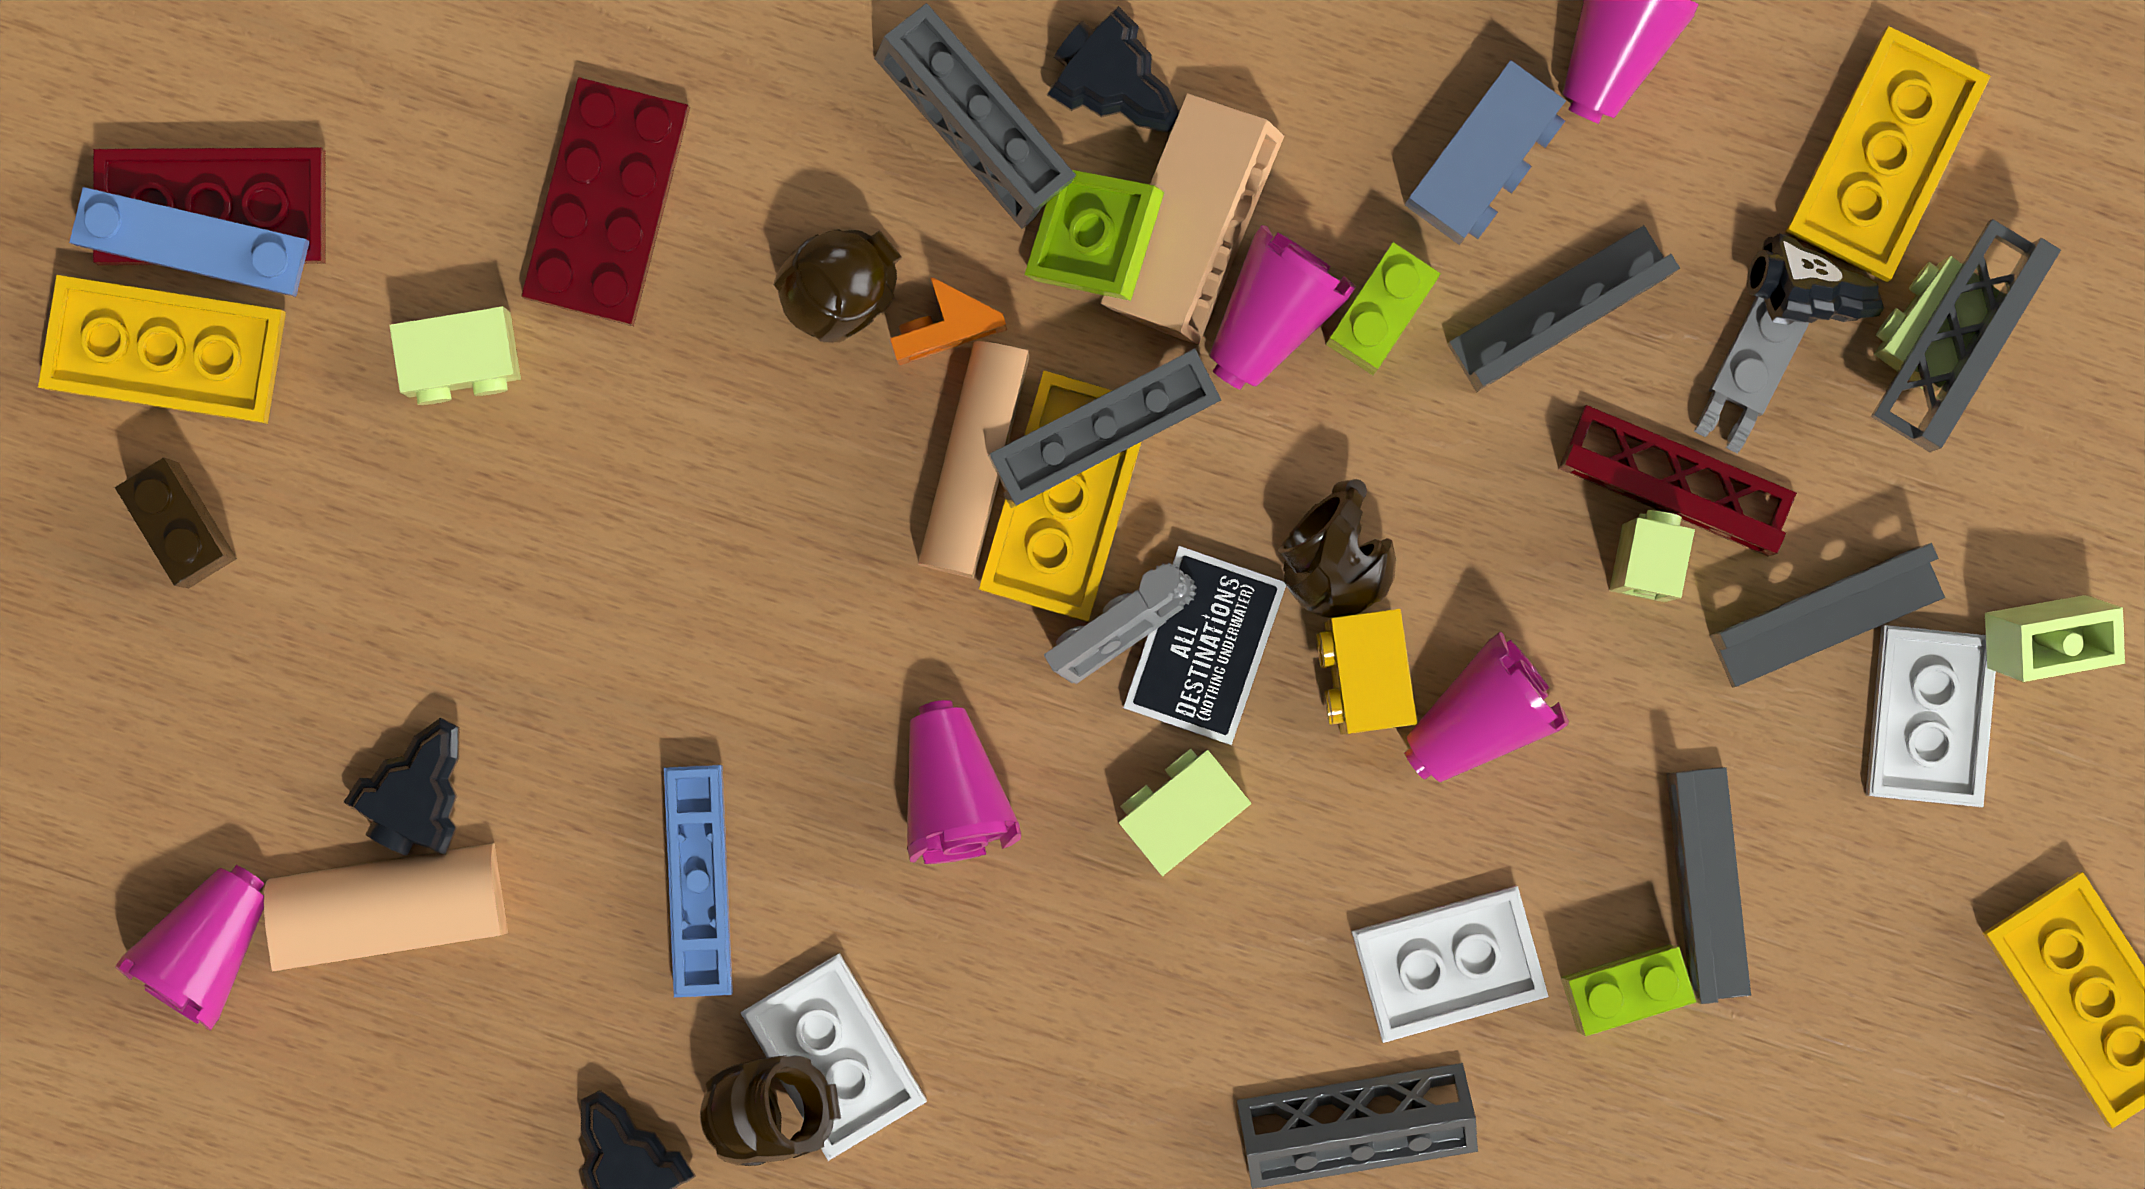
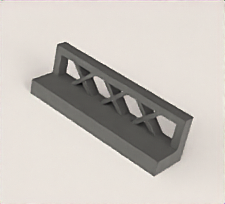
[874,3,1076,229]
[1871,219,2061,452]
[1448,225,1680,392]
[988,349,1221,508]
[1710,543,1945,688]
[1666,767,1751,1004]
[1237,1063,1478,1189]

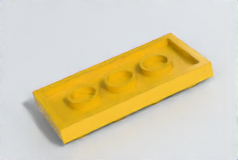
[1785,26,1991,282]
[38,275,286,424]
[979,370,1142,623]
[1982,871,2145,1129]

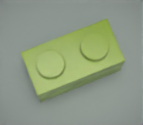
[1326,242,1441,375]
[1561,944,1696,1036]

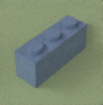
[1405,60,1566,245]

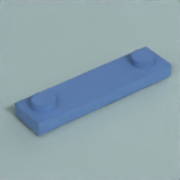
[69,187,309,297]
[664,765,733,998]

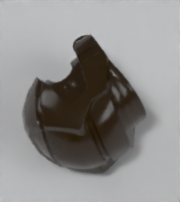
[773,229,902,343]
[1278,479,1396,618]
[700,1055,841,1166]

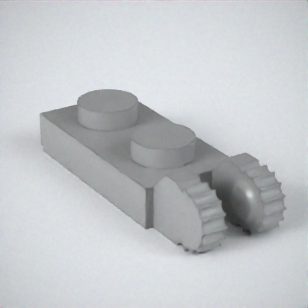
[1694,296,1809,454]
[1044,563,1197,684]

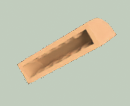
[1101,93,1284,345]
[918,341,1029,579]
[264,843,508,972]

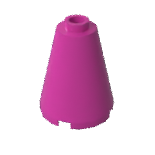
[1563,0,1699,124]
[1209,225,1356,390]
[1404,632,1569,782]
[907,700,1021,864]
[115,865,264,1031]

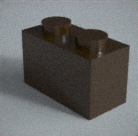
[114,457,237,589]

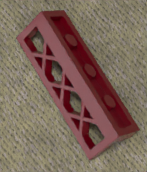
[1558,405,1797,557]

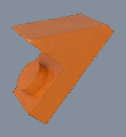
[890,277,1007,366]

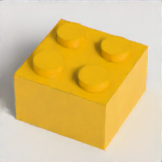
[1316,609,1417,735]

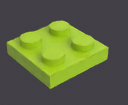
[1024,170,1164,301]

